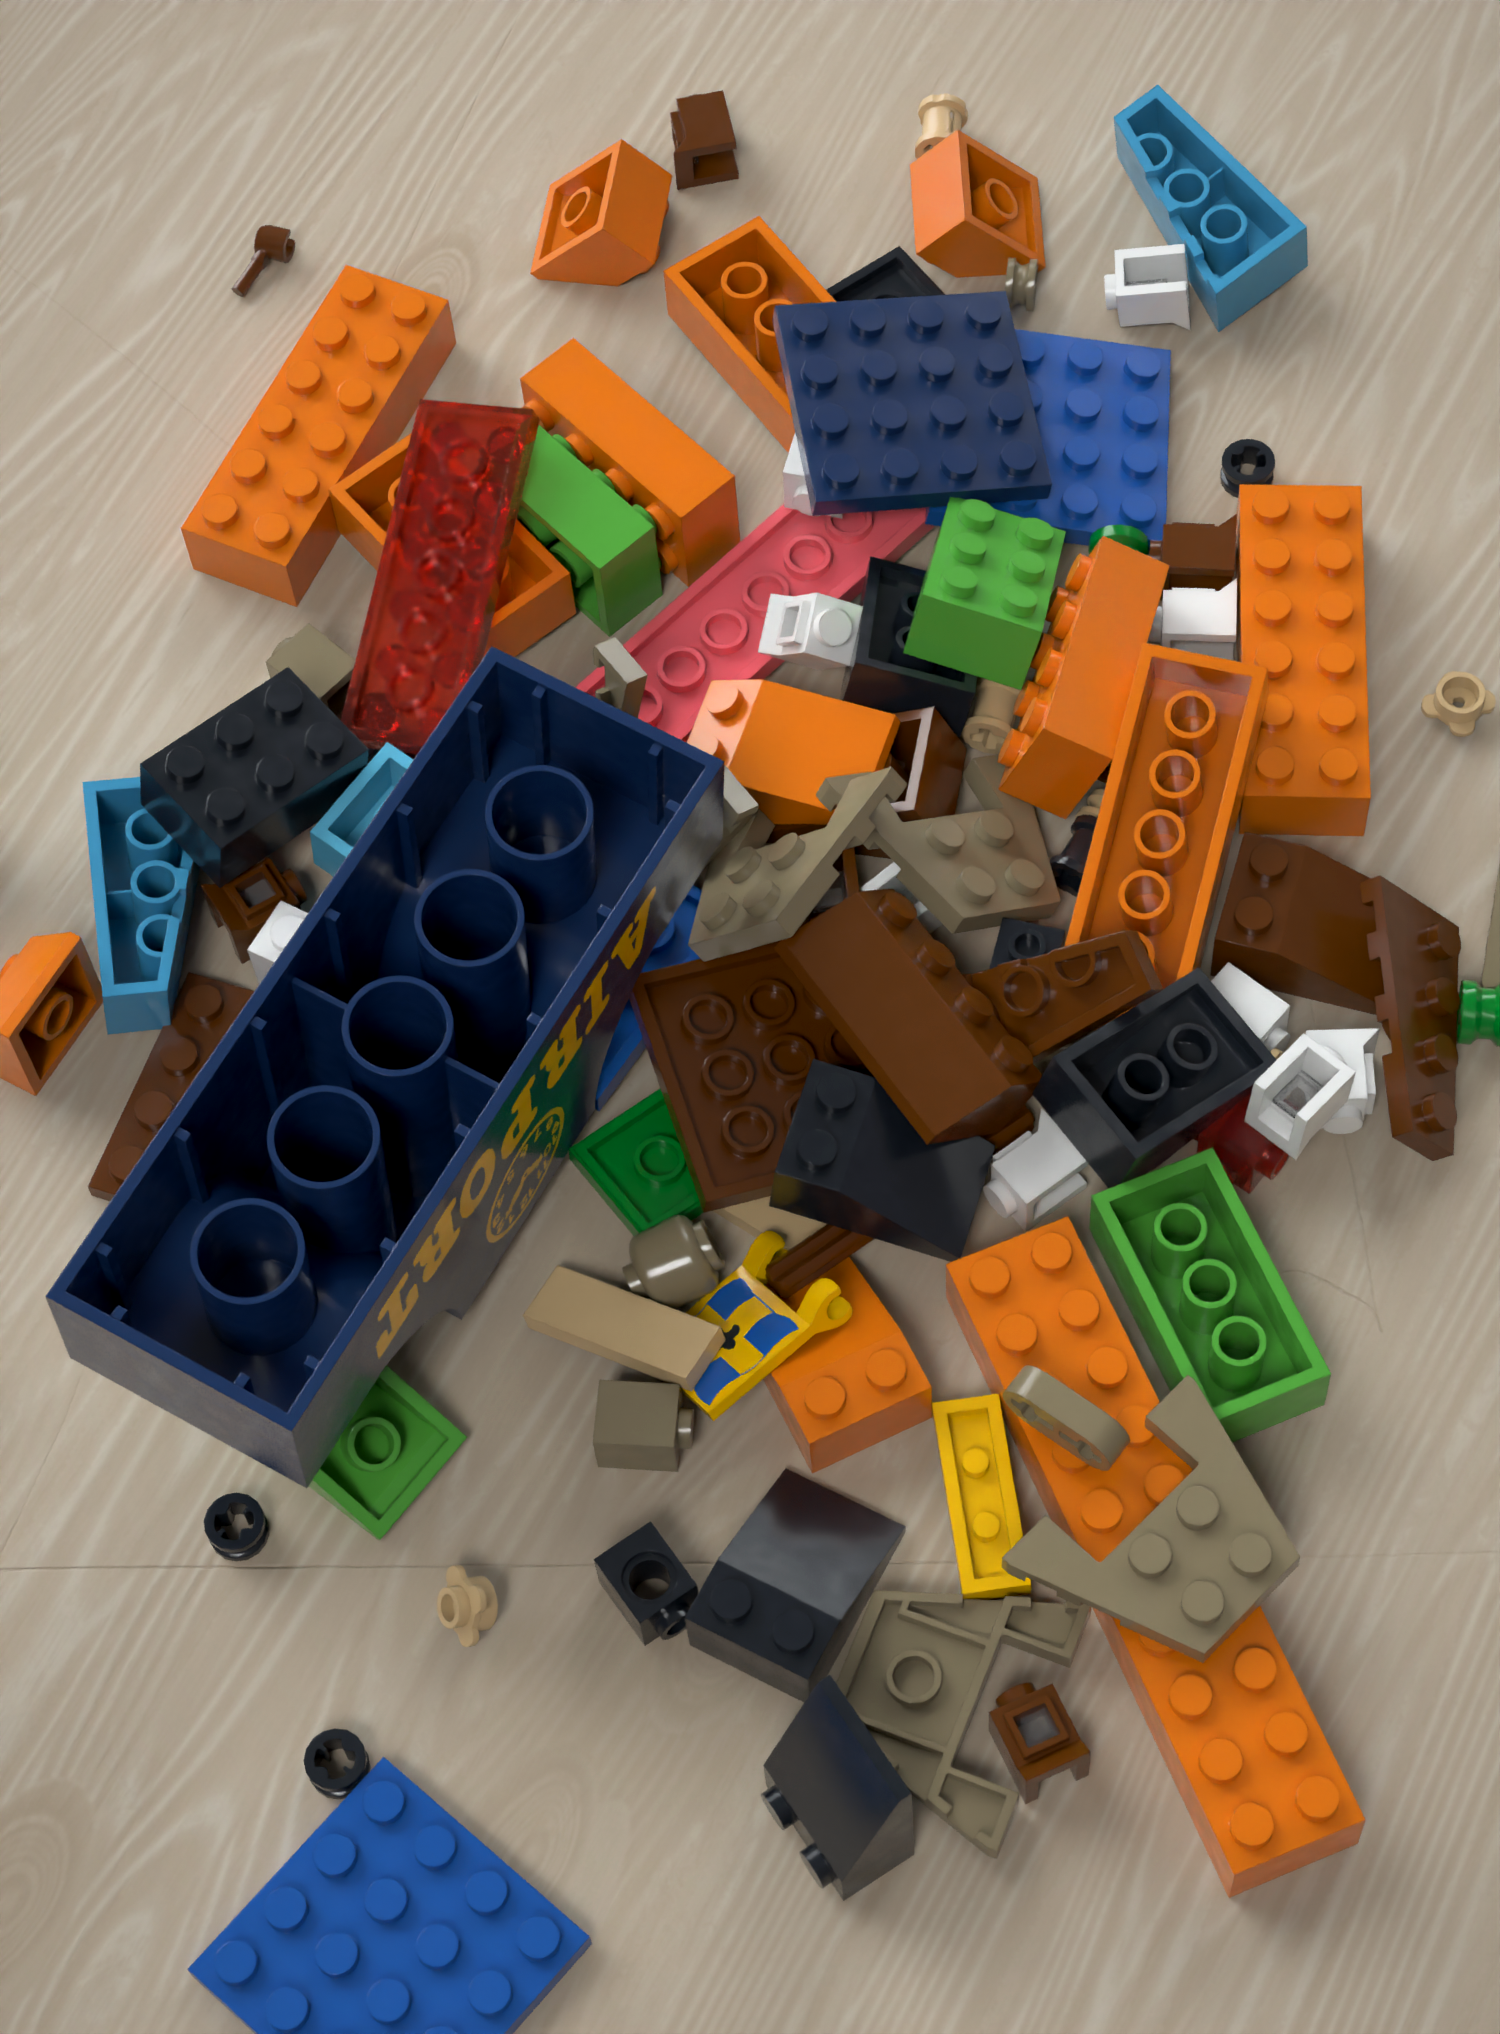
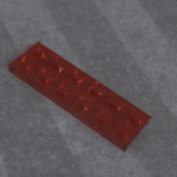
[341,399,540,754]

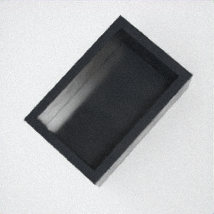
[140,667,369,888]

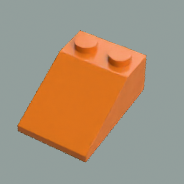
[687,679,901,825]
[763,1257,932,1474]

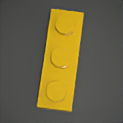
[932,1394,1031,1600]

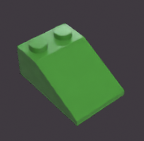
[309,1365,467,1540]

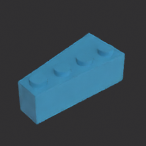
[1113,85,1308,332]
[82,777,200,1035]

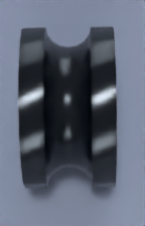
[1220,439,1275,498]
[204,1492,269,1562]
[304,1728,371,1799]

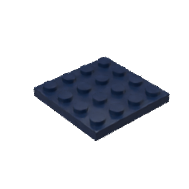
[772,291,1052,516]

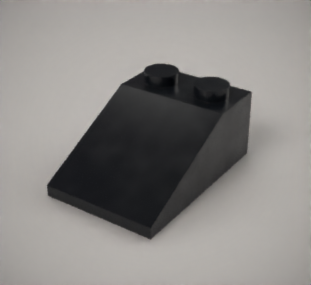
[840,557,977,739]
[1032,967,1276,1188]
[769,1059,995,1262]
[685,1468,906,1703]
[761,1675,914,1901]

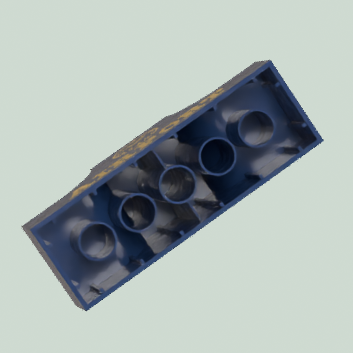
[45,646,724,1488]

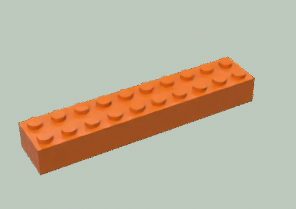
[945,1216,1366,1898]

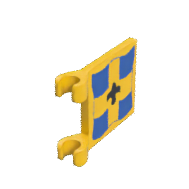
[680,1231,853,1421]

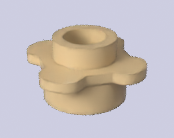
[1421,671,1496,737]
[437,1565,498,1647]

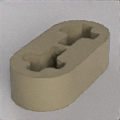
[1002,1365,1130,1471]

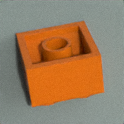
[910,130,1046,278]
[530,139,672,287]
[0,932,103,1096]

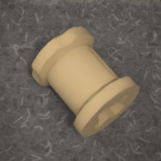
[915,93,968,159]
[961,677,1024,754]

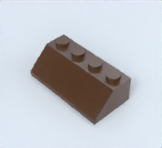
[774,889,1042,1145]

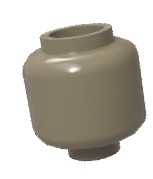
[622,1214,725,1310]

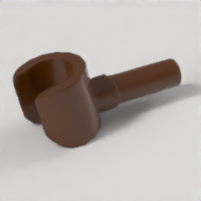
[232,225,295,297]

